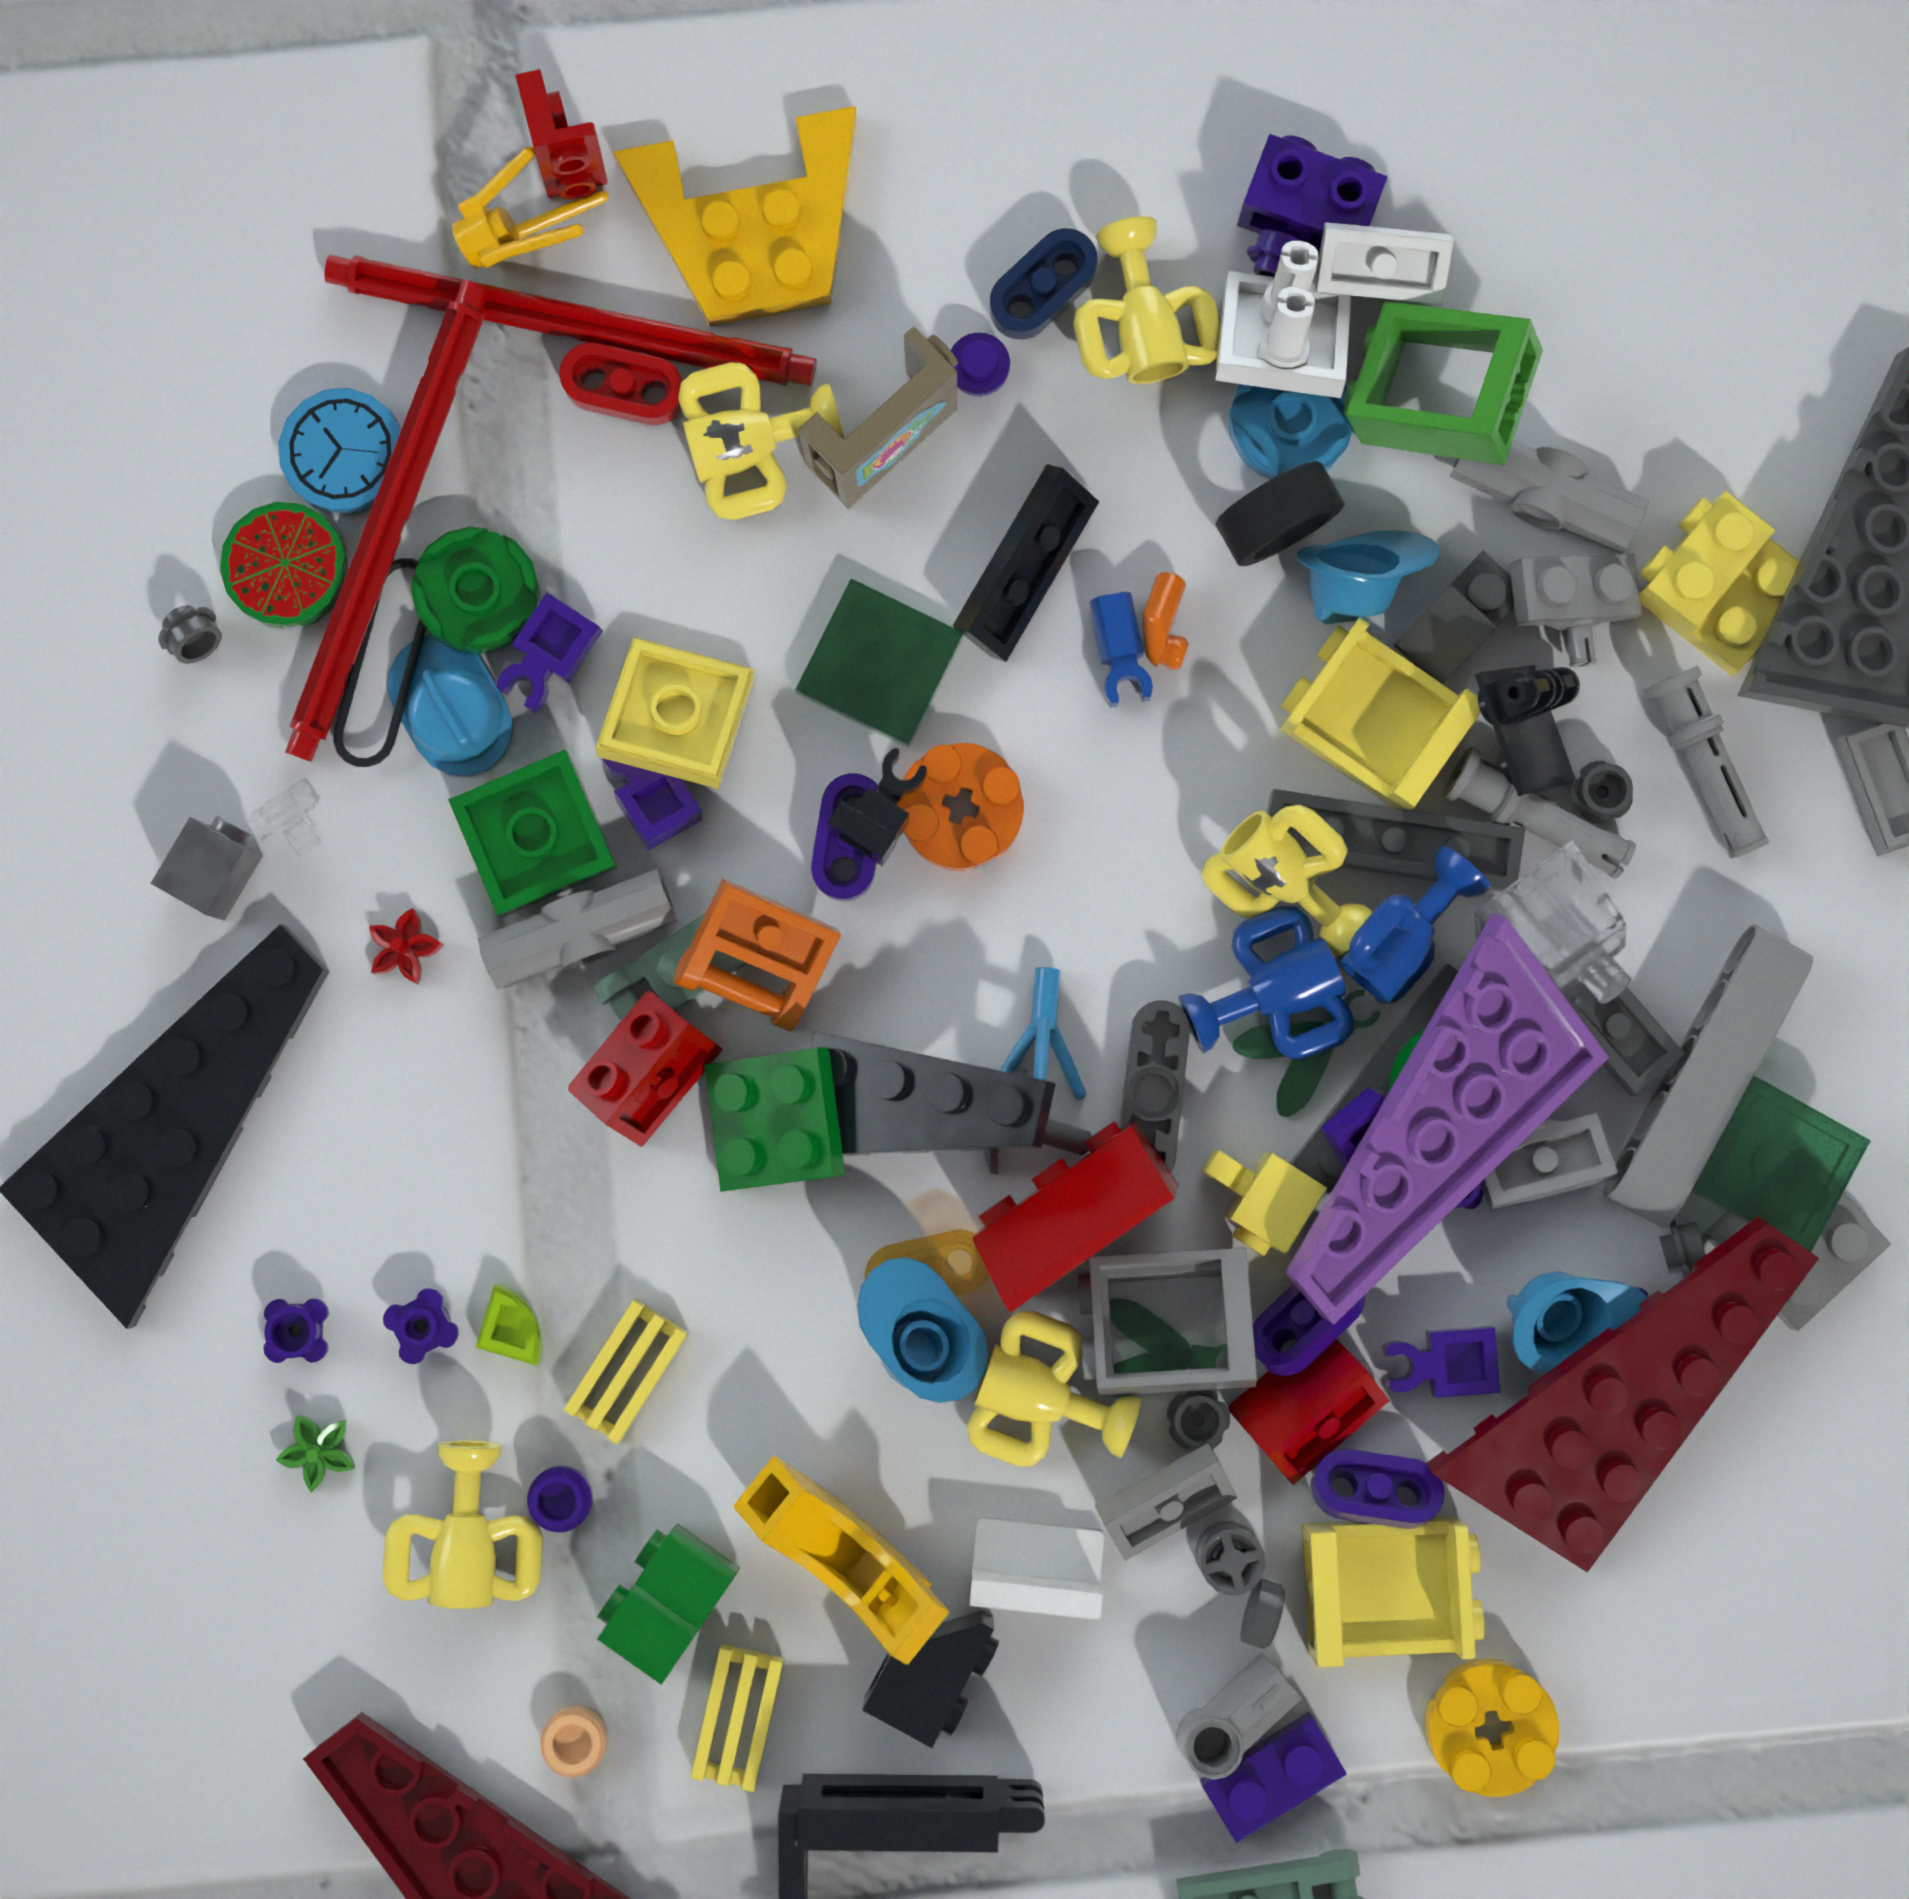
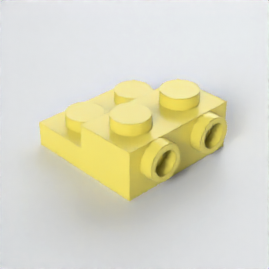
[1639,491,1799,676]

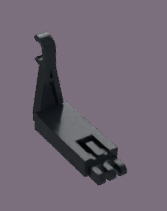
[778,1774,1045,1899]

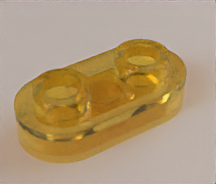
[865,1229,989,1296]

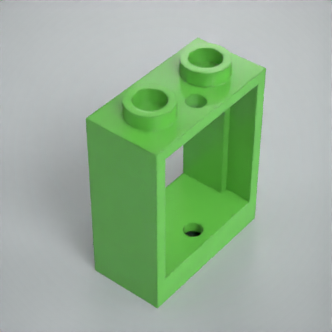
[1344,301,1543,466]

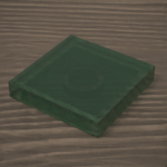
[795,578,964,748]
[1692,1076,1871,1252]

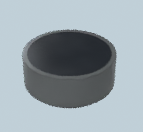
[1240,1578,1285,1649]

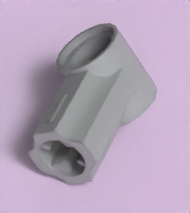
[1176,1653,1302,1779]

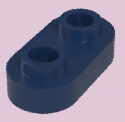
[989,228,1098,340]

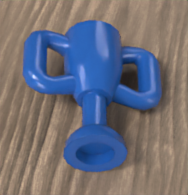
[1339,846,1491,1004]
[1178,906,1354,1060]

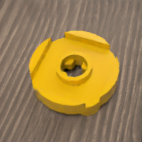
[1424,1659,1559,1797]

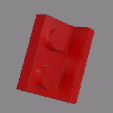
[515,69,608,199]
[568,991,723,1147]

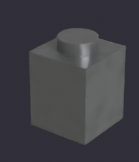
[150,816,263,921]

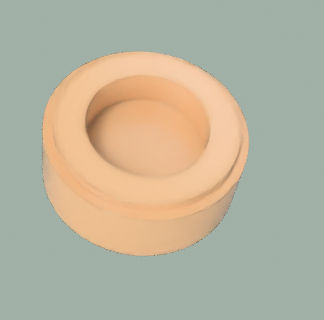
[540,1705,608,1777]

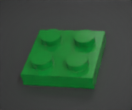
[448,749,618,918]
[704,1047,845,1192]

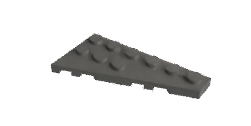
[1737,347,1909,728]

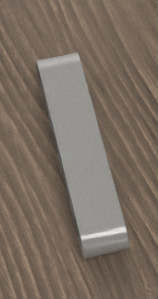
[1604,924,1813,1228]

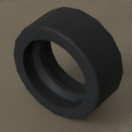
[1216,461,1345,567]

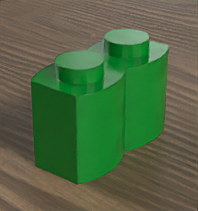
[597,1523,741,1685]

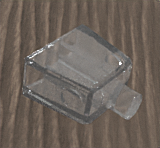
[1474,841,1631,1004]

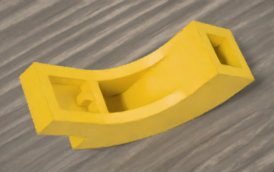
[733,1455,950,1665]

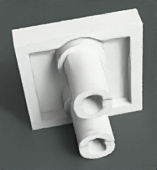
[1215,241,1351,398]

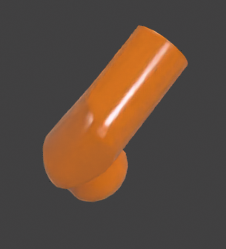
[1142,572,1189,670]

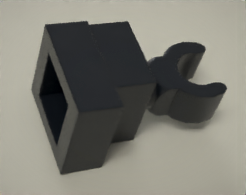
[828,748,927,867]

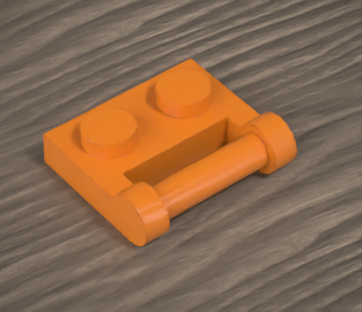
[673,878,841,1032]

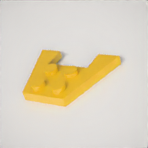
[613,106,857,327]

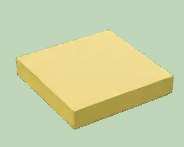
[595,637,755,789]

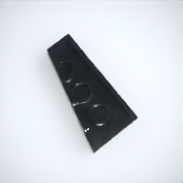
[810,1031,1056,1156]

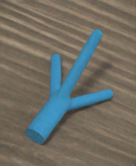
[999,967,1086,1099]

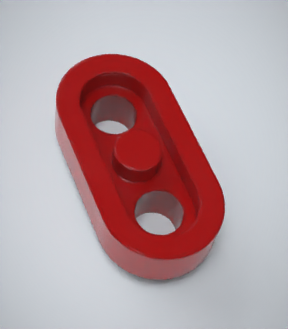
[559,343,683,425]

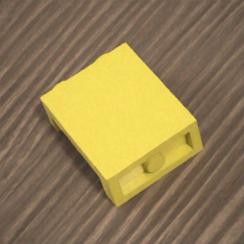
[1280,617,1481,810]
[1301,1516,1485,1668]

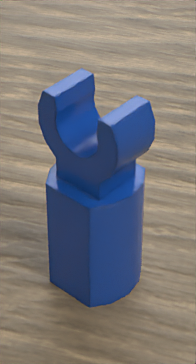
[1090,592,1153,708]

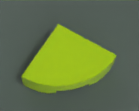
[475,1284,543,1366]

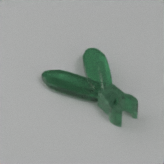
[1232,990,1381,1117]
[1096,1298,1226,1396]

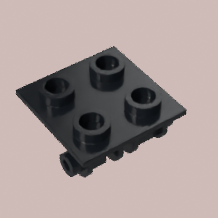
[1474,665,1580,797]

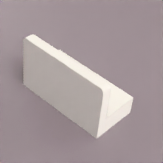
[1313,222,1454,304]
[969,1517,1105,1620]

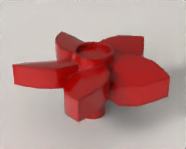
[369,908,444,985]

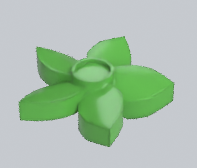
[275,1414,356,1492]

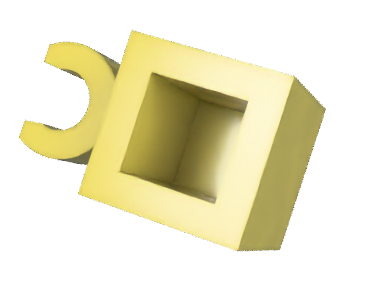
[1201,1150,1327,1256]

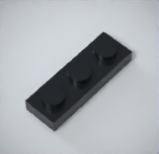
[952,464,1100,662]

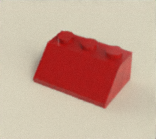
[972,1121,1179,1313]

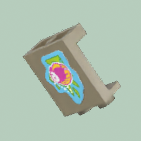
[798,326,958,509]

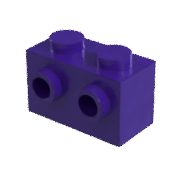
[1236,133,1388,256]

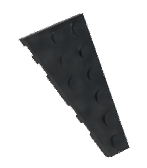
[0,924,330,1329]

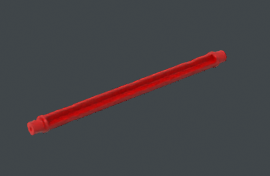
[324,255,817,386]
[285,280,489,762]

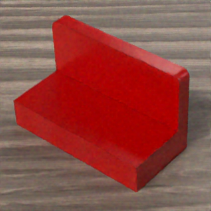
[1228,1339,1389,1485]

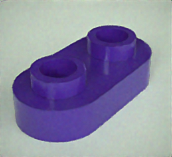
[811,773,878,901]
[1253,1283,1366,1376]
[1311,1449,1445,1529]

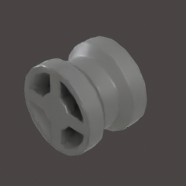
[1195,1521,1265,1595]

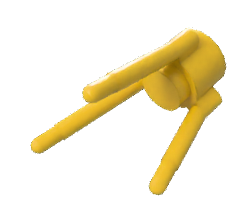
[452,146,609,269]

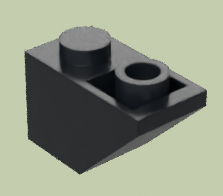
[862,1611,999,1748]

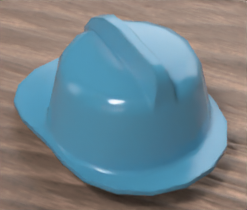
[1297,530,1440,624]
[388,634,512,776]
[857,1257,989,1403]
[1507,1271,1648,1373]

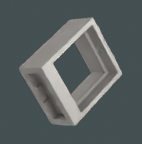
[1078,1247,1257,1396]

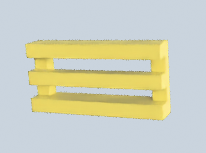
[563,1299,689,1445]
[690,1644,784,1793]

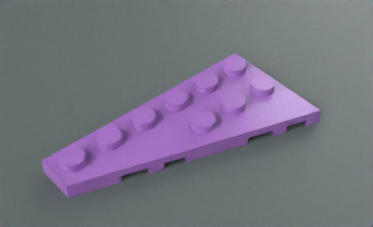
[1285,913,1609,1325]

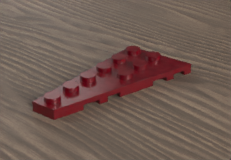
[1425,1216,1819,1573]
[303,1712,631,1899]

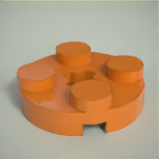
[897,743,1024,871]

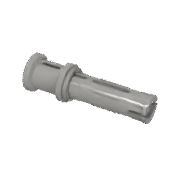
[1644,665,1770,859]
[1443,746,1636,879]

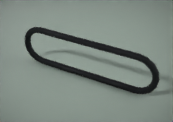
[333,558,426,767]

